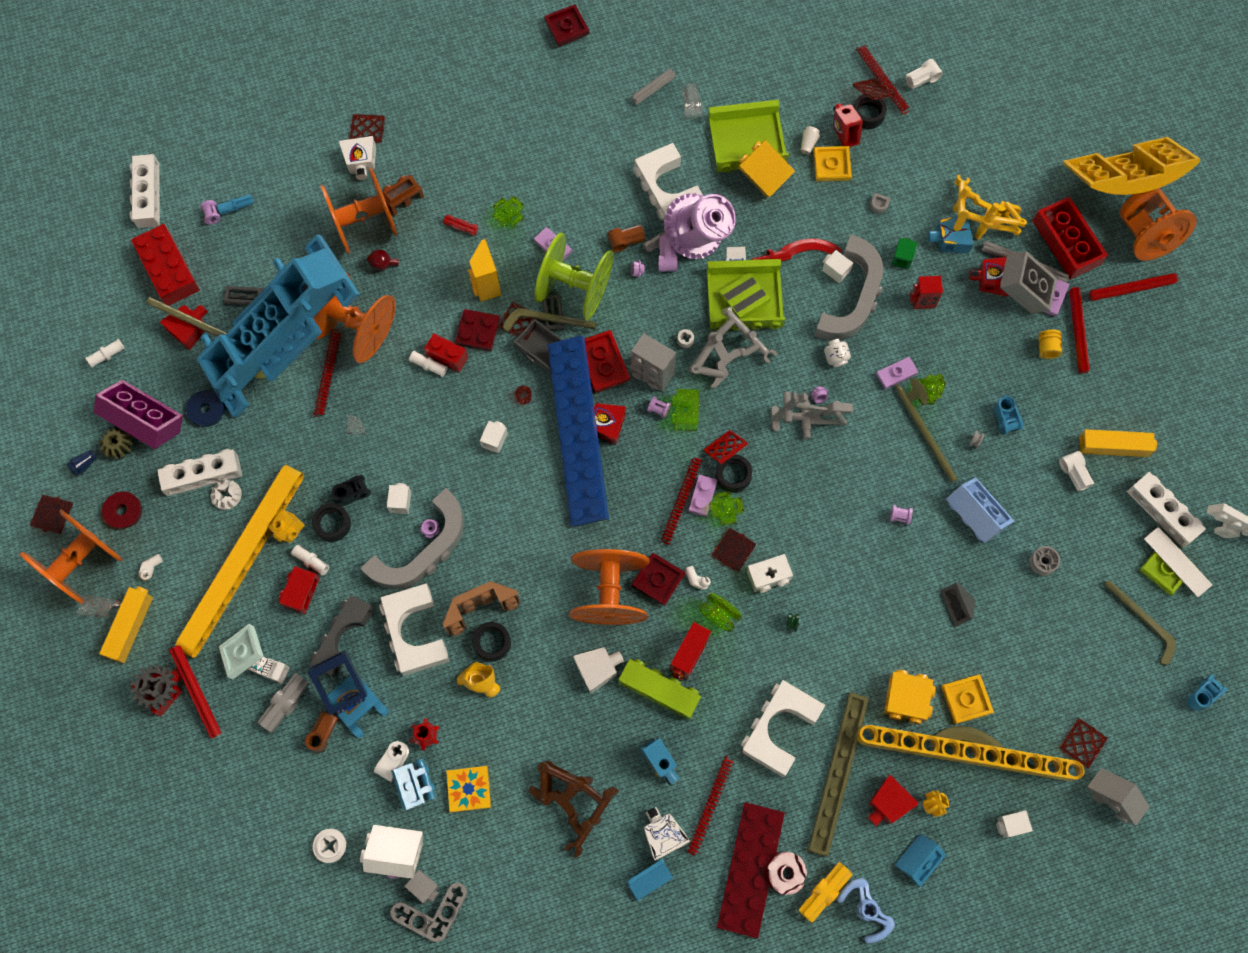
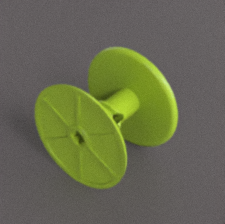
[534,232,614,321]

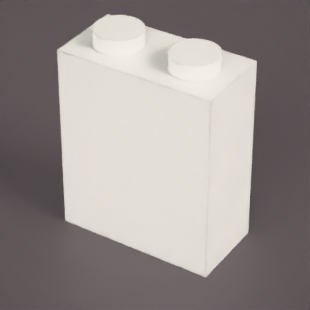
[360,825,423,879]

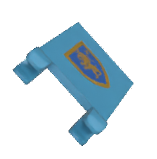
[328,676,389,738]

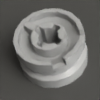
[1029,546,1060,576]

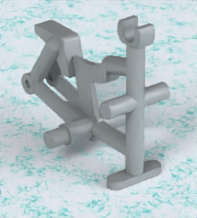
[689,306,777,388]
[771,392,854,440]

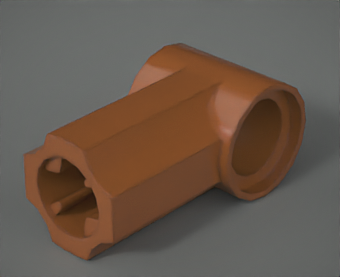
[607,225,645,252]
[305,711,339,753]

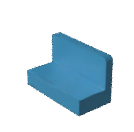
[895,834,946,887]
[627,859,673,901]

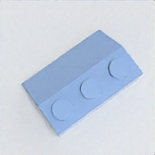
[946,478,1014,544]

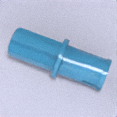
[217,194,254,216]

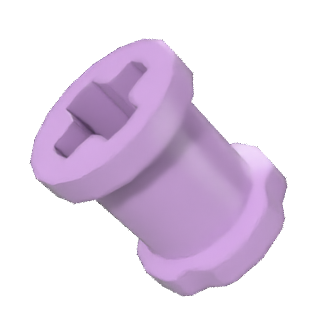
[200,200,221,224]
[647,396,671,419]
[890,505,913,525]

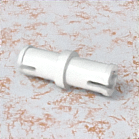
[86,339,125,368]
[409,351,448,377]
[291,545,330,576]

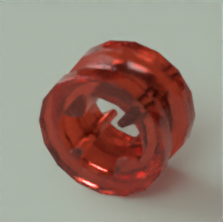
[515,386,532,404]

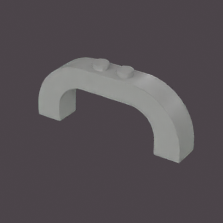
[815,234,883,340]
[360,488,464,589]

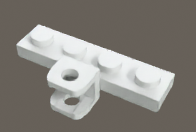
[1207,503,1248,538]

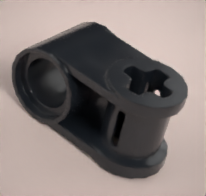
[331,475,371,506]

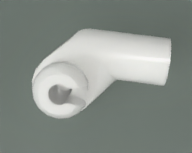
[139,554,163,580]
[684,566,711,590]

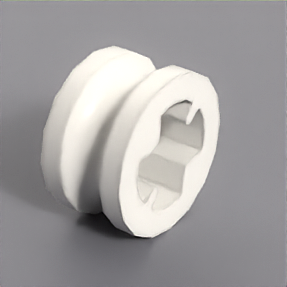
[677,329,694,348]

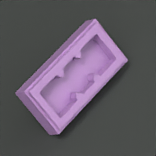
[534,227,572,261]
[1044,279,1069,317]
[876,357,918,389]

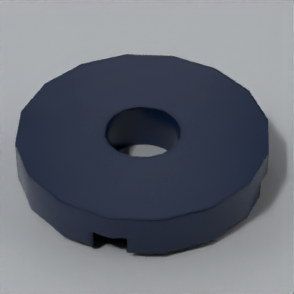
[186,390,225,427]

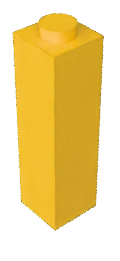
[1079,429,1157,457]
[99,586,153,664]

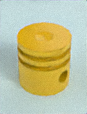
[1038,329,1062,359]

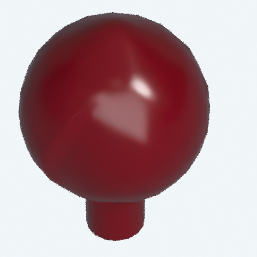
[367,249,399,271]

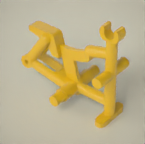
[952,175,1027,240]

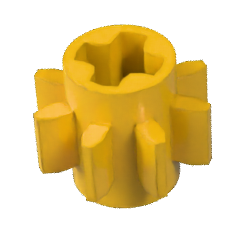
[923,790,949,817]

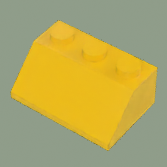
[468,239,501,302]

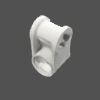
[374,741,409,783]

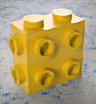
[884,670,936,725]

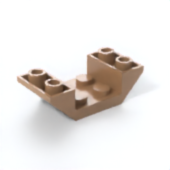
[443,581,521,636]

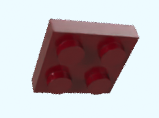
[544,4,589,47]
[455,309,500,352]
[632,552,686,607]

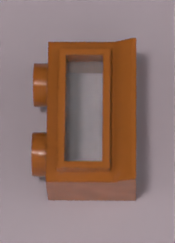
[382,174,424,216]

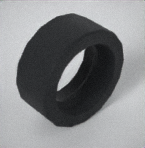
[853,93,887,129]
[716,455,752,493]
[312,503,351,542]
[472,622,511,662]

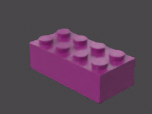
[93,380,183,449]

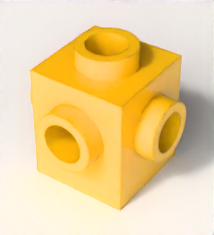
[268,509,305,543]

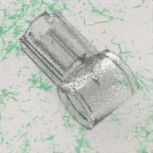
[682,83,703,119]

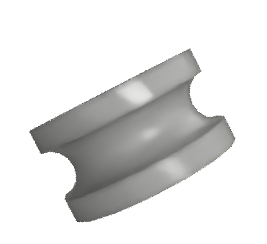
[969,430,985,449]

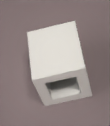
[822,250,853,283]
[480,421,508,454]
[387,483,411,514]
[997,811,1033,838]

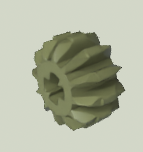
[99,426,134,460]

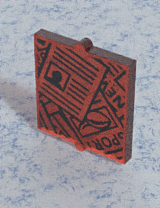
[30,494,73,534]
[712,527,757,572]

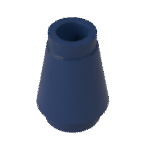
[66,450,97,476]

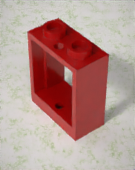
[670,622,711,681]

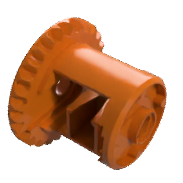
[1120,188,1197,261]

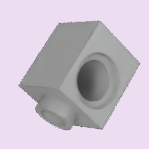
[405,870,440,904]

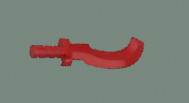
[751,238,842,261]

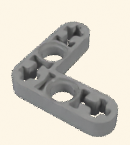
[390,883,468,942]

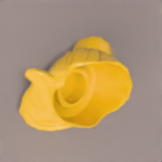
[457,662,500,698]

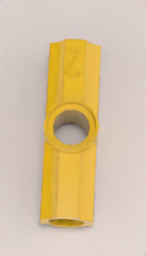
[798,862,853,923]

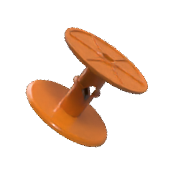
[320,167,398,254]
[313,273,396,363]
[19,509,123,604]
[569,549,650,625]

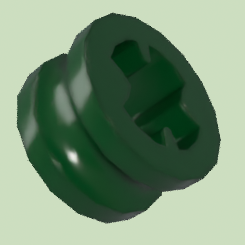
[786,613,799,632]

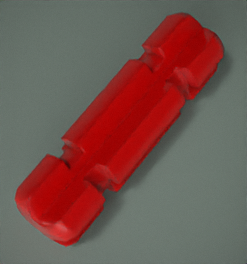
[443,215,478,236]

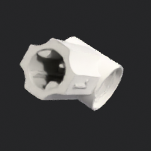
[905,59,943,89]
[1059,451,1094,491]

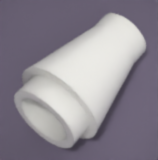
[800,126,820,155]

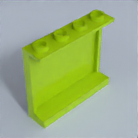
[708,100,789,172]
[706,259,785,331]

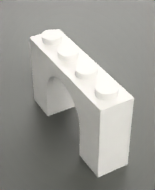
[633,143,704,220]
[379,583,450,676]
[740,680,825,778]

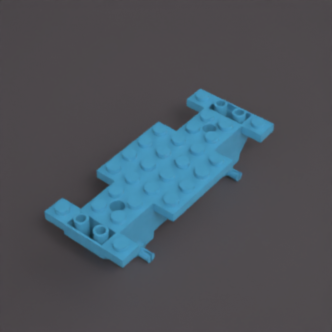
[197,235,360,417]

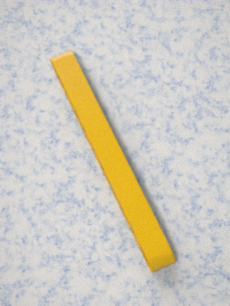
[175,465,304,658]
[857,725,1084,781]

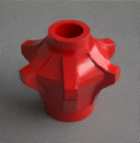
[409,718,440,751]

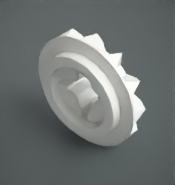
[210,479,242,510]
[313,829,347,863]

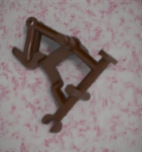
[529,761,619,858]

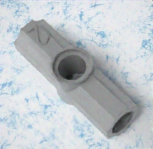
[257,673,310,733]

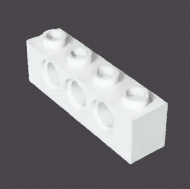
[130,154,160,228]
[158,449,242,497]
[1127,472,1206,548]

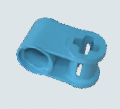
[993,396,1023,435]
[1187,674,1227,711]

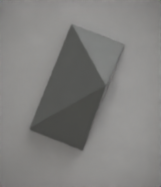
[940,583,975,627]

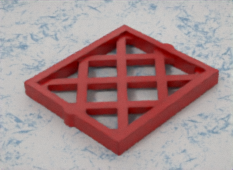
[703,430,748,464]

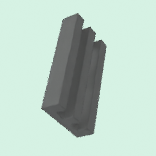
[223,286,263,306]
[543,294,564,332]

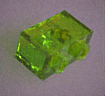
[671,389,699,432]

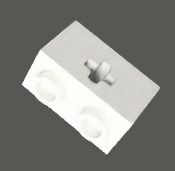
[746,554,793,593]

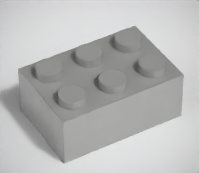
[1000,251,1057,314]
[631,333,676,392]

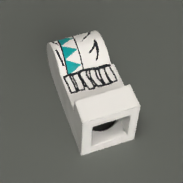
[248,657,290,684]

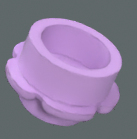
[631,260,645,278]
[810,386,828,404]
[421,519,440,538]

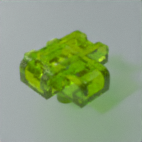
[492,196,524,228]
[917,374,947,405]
[709,491,744,526]

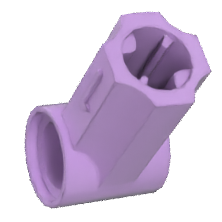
[658,235,677,272]

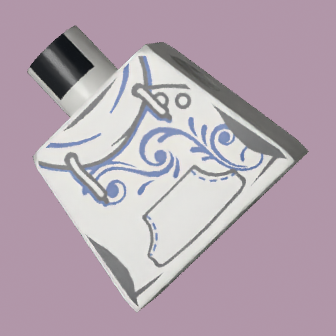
[644,807,690,861]

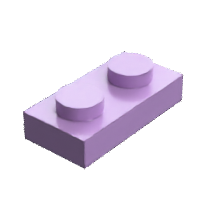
[689,475,717,517]

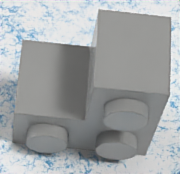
[1088,768,1150,826]

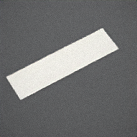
[1144,527,1212,597]

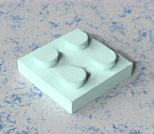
[219,624,264,679]

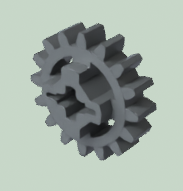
[130,665,177,710]

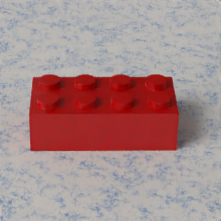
[1032,197,1108,279]
[131,224,200,306]

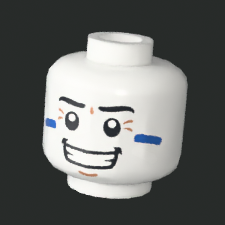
[824,339,851,368]

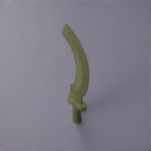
[935,726,1035,769]

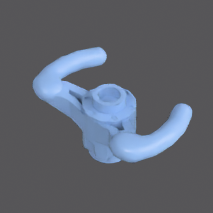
[837,878,895,944]

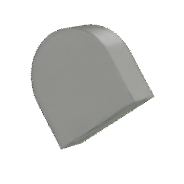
[870,192,891,214]

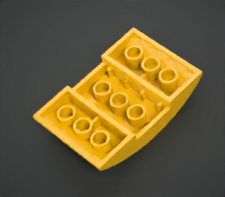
[1063,136,1200,195]

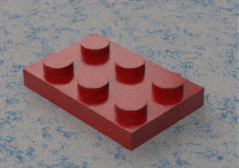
[585,330,630,393]

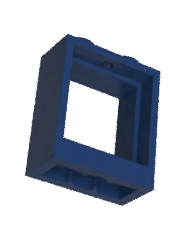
[308,650,367,715]

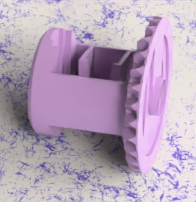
[664,193,736,259]

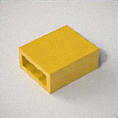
[738,140,795,198]

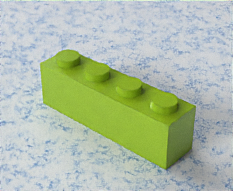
[618,659,701,721]

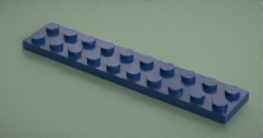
[547,335,609,527]

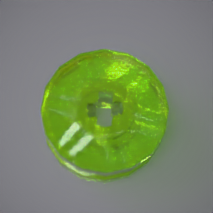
[699,592,743,632]

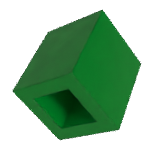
[891,238,918,269]

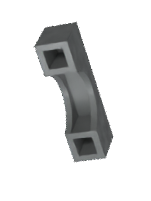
[310,595,375,679]

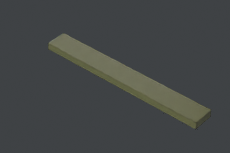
[807,692,869,857]

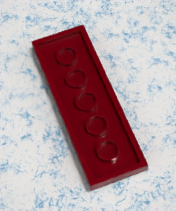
[716,802,785,939]

